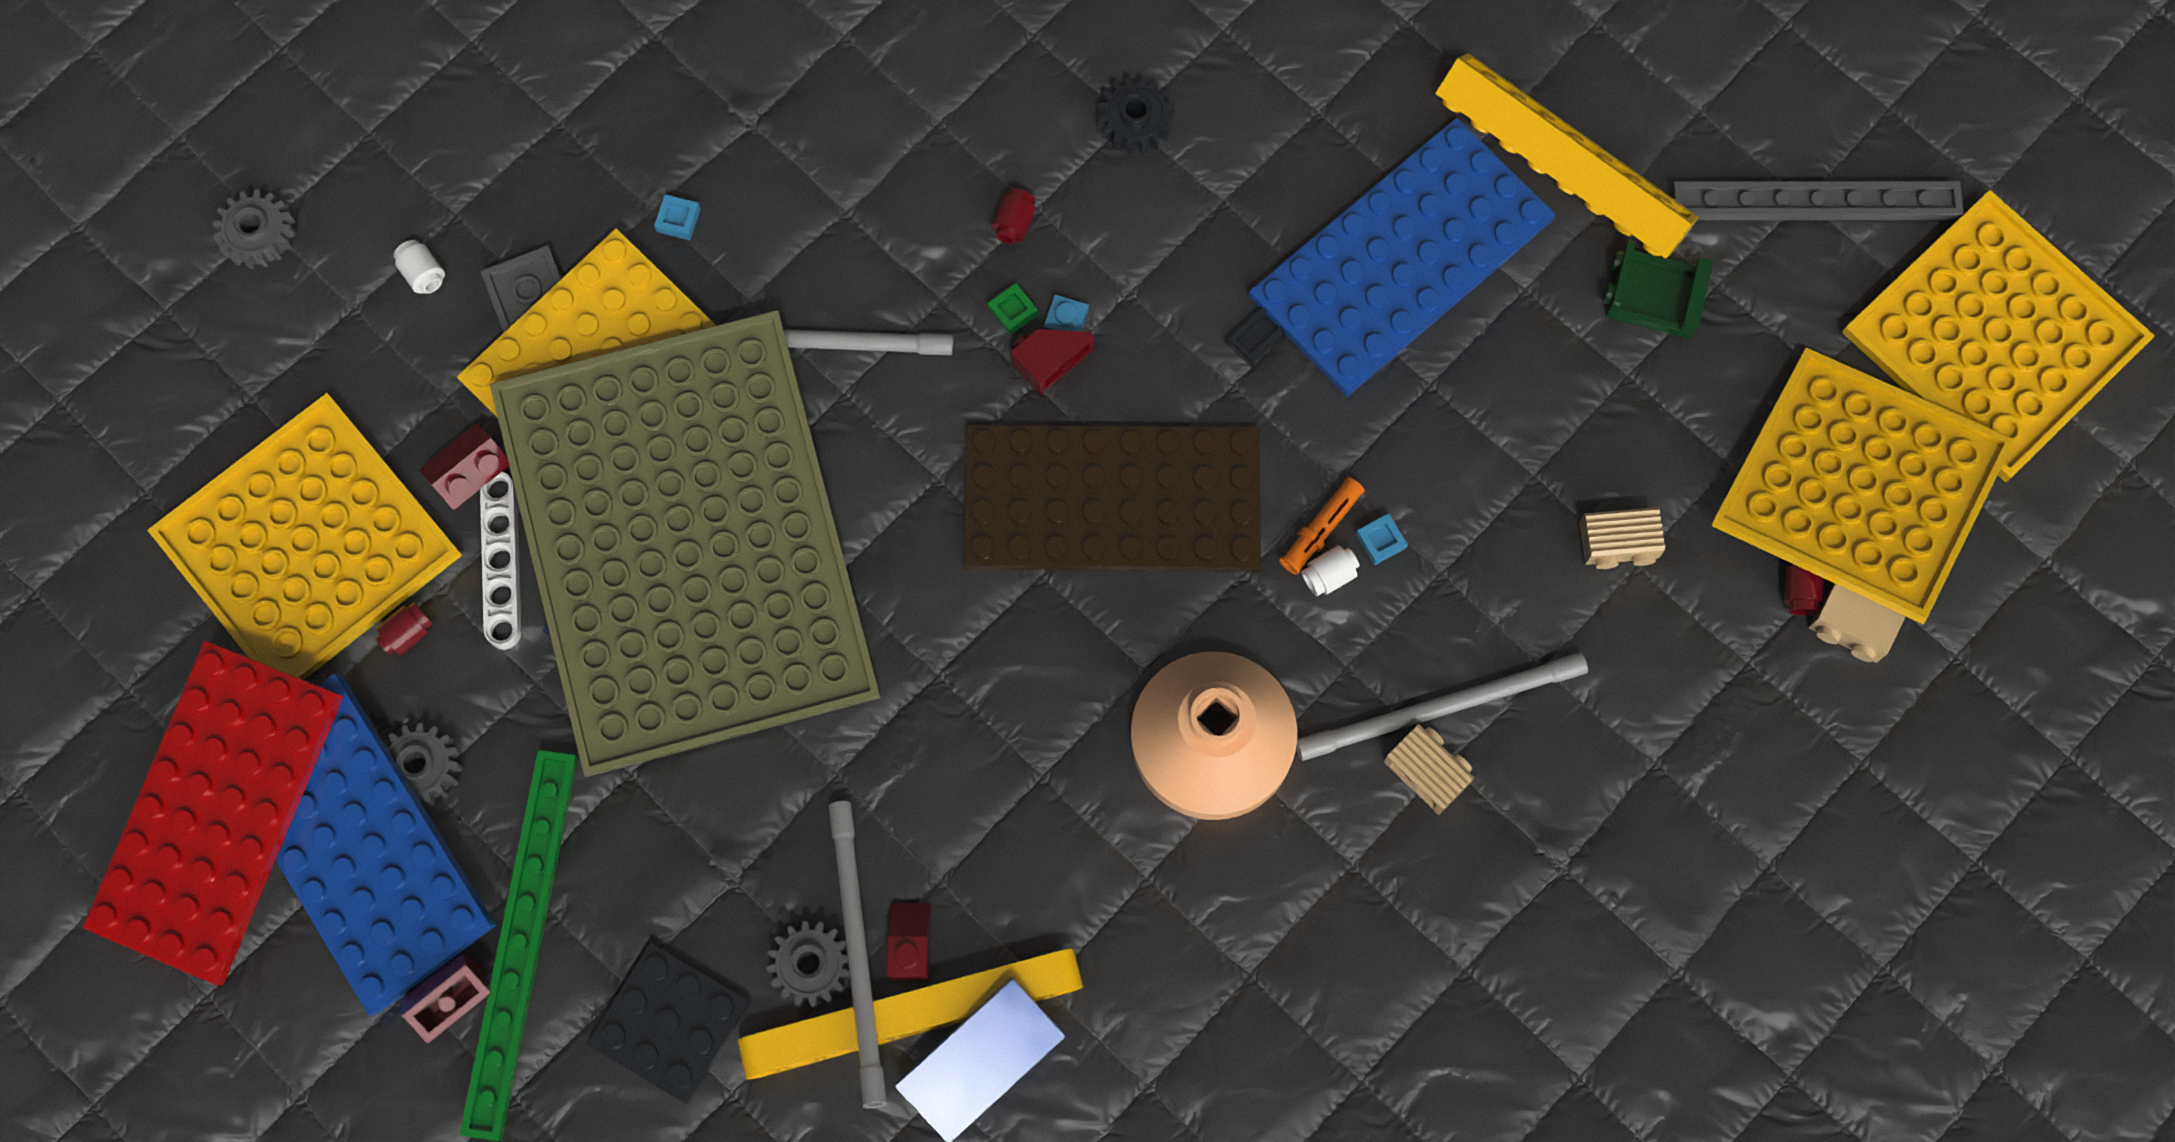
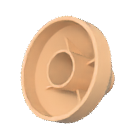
[1131,652,1297,820]

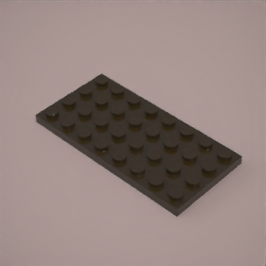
[964,425,1261,572]

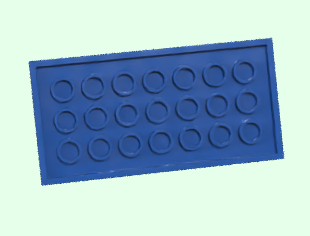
[1248,118,1556,398]
[276,673,496,1016]

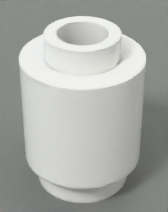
[394,240,445,293]
[1301,545,1359,597]

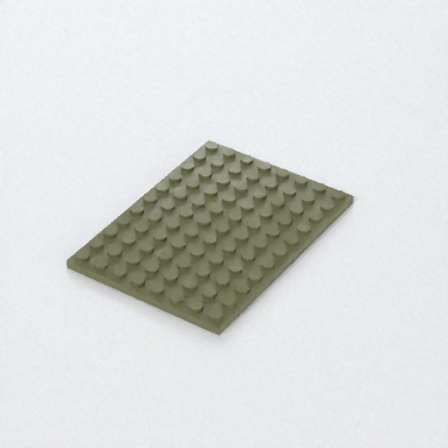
[490,310,881,777]

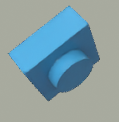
[654,195,701,240]
[1044,295,1089,331]
[1355,513,1408,566]

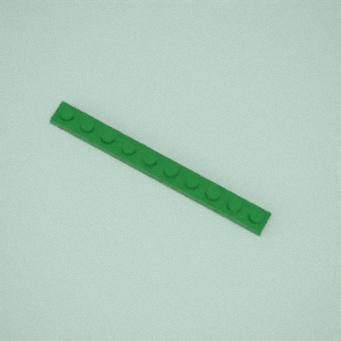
[459,750,578,1142]

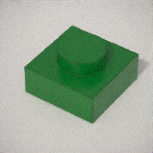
[987,283,1038,335]

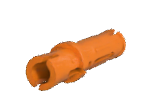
[1279,477,1365,575]

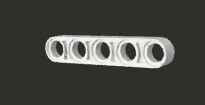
[480,472,521,650]

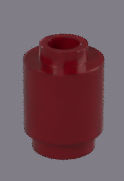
[991,188,1036,244]
[1785,564,1824,616]
[375,602,433,656]

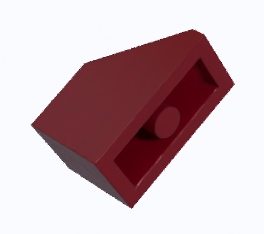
[1010,329,1094,395]
[887,903,931,981]

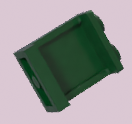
[1603,240,1714,339]

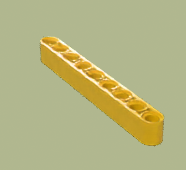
[737,949,1084,1080]

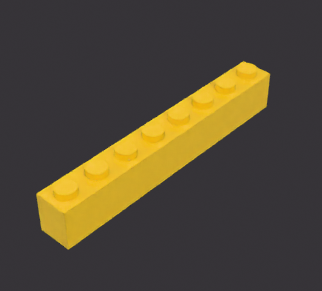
[1435,53,1699,259]

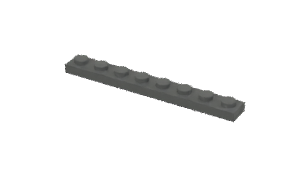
[1671,181,1964,220]

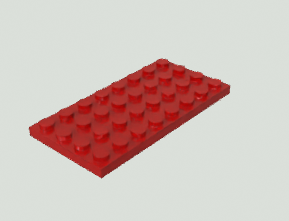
[83,641,344,986]

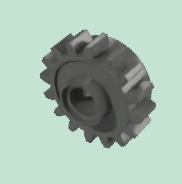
[212,189,296,269]
[386,723,462,806]
[766,921,850,1008]

